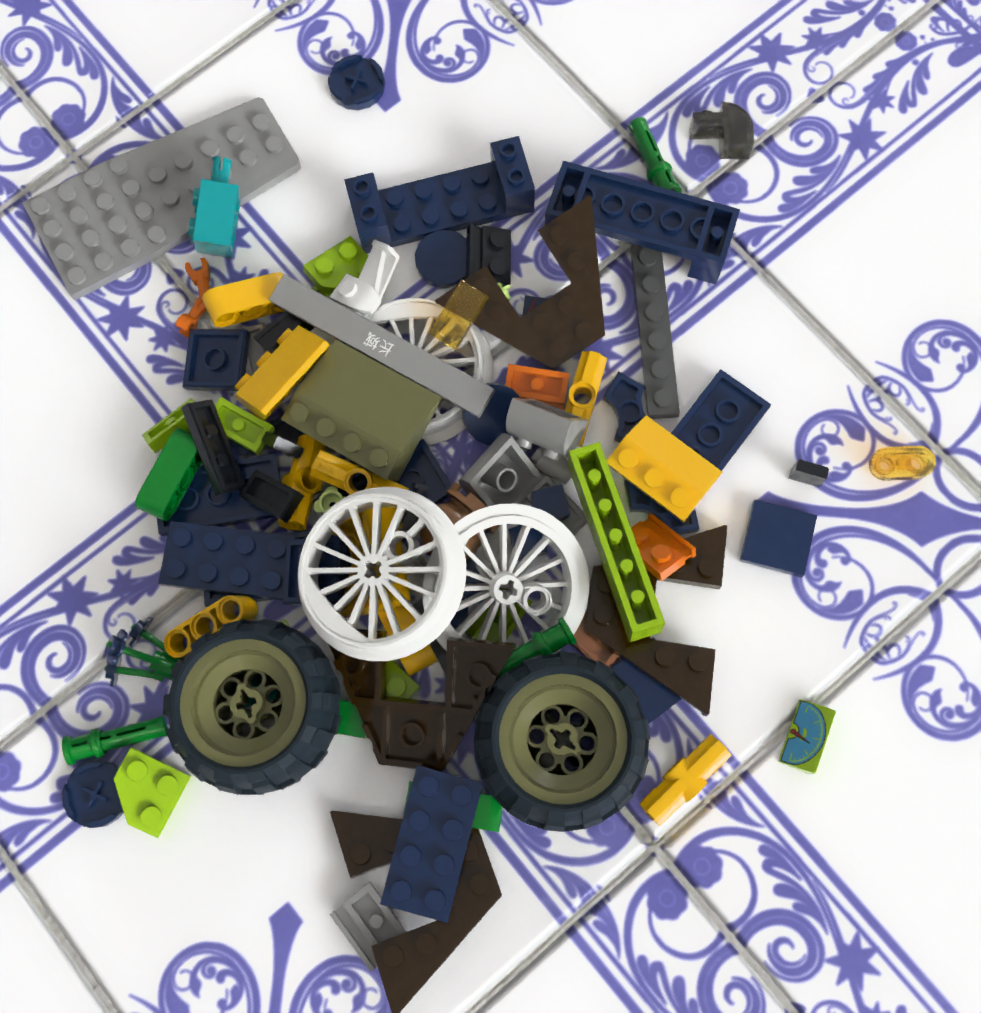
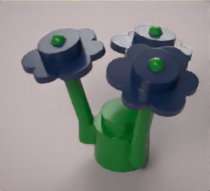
[104,617,183,687]

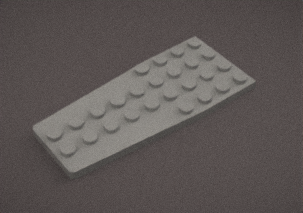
[23,97,301,301]

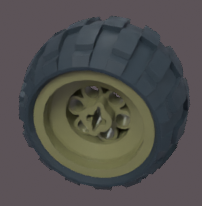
[163,619,342,795]
[473,652,650,832]

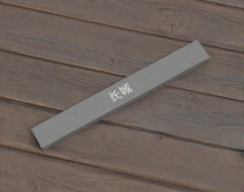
[269,274,495,418]

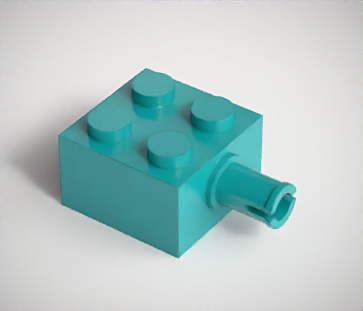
[188,156,241,258]

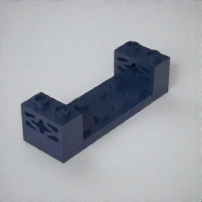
[344,136,535,254]
[545,161,740,285]

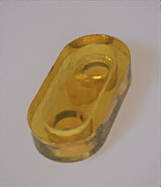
[869,446,936,481]

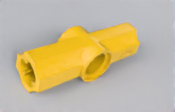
[564,351,607,447]
[278,434,326,531]
[310,450,410,510]
[639,734,731,826]

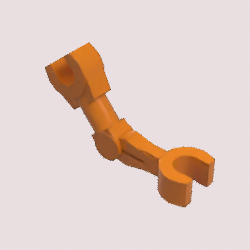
[175,257,211,338]

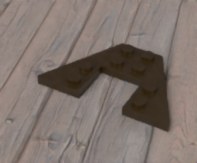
[435,195,605,369]
[584,525,728,716]
[328,629,516,772]
[330,811,502,1013]

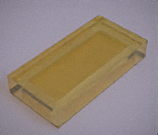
[429,279,489,350]

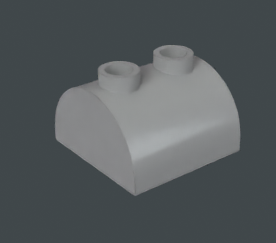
[506,398,589,460]
[458,433,543,507]

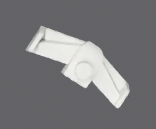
[311,239,400,350]

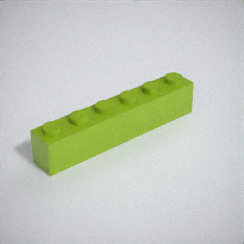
[568,442,665,642]

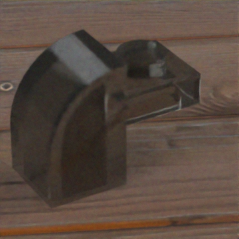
[689,102,754,159]

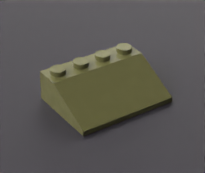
[281,339,442,481]

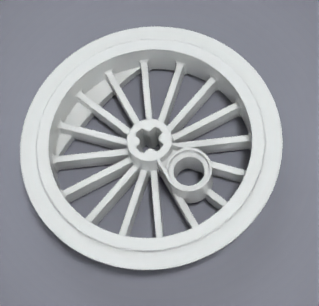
[367,298,494,446]
[298,487,466,661]
[422,504,589,654]

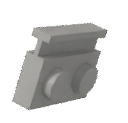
[330,882,407,972]

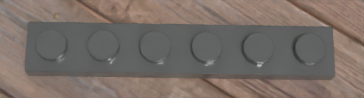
[630,245,680,419]

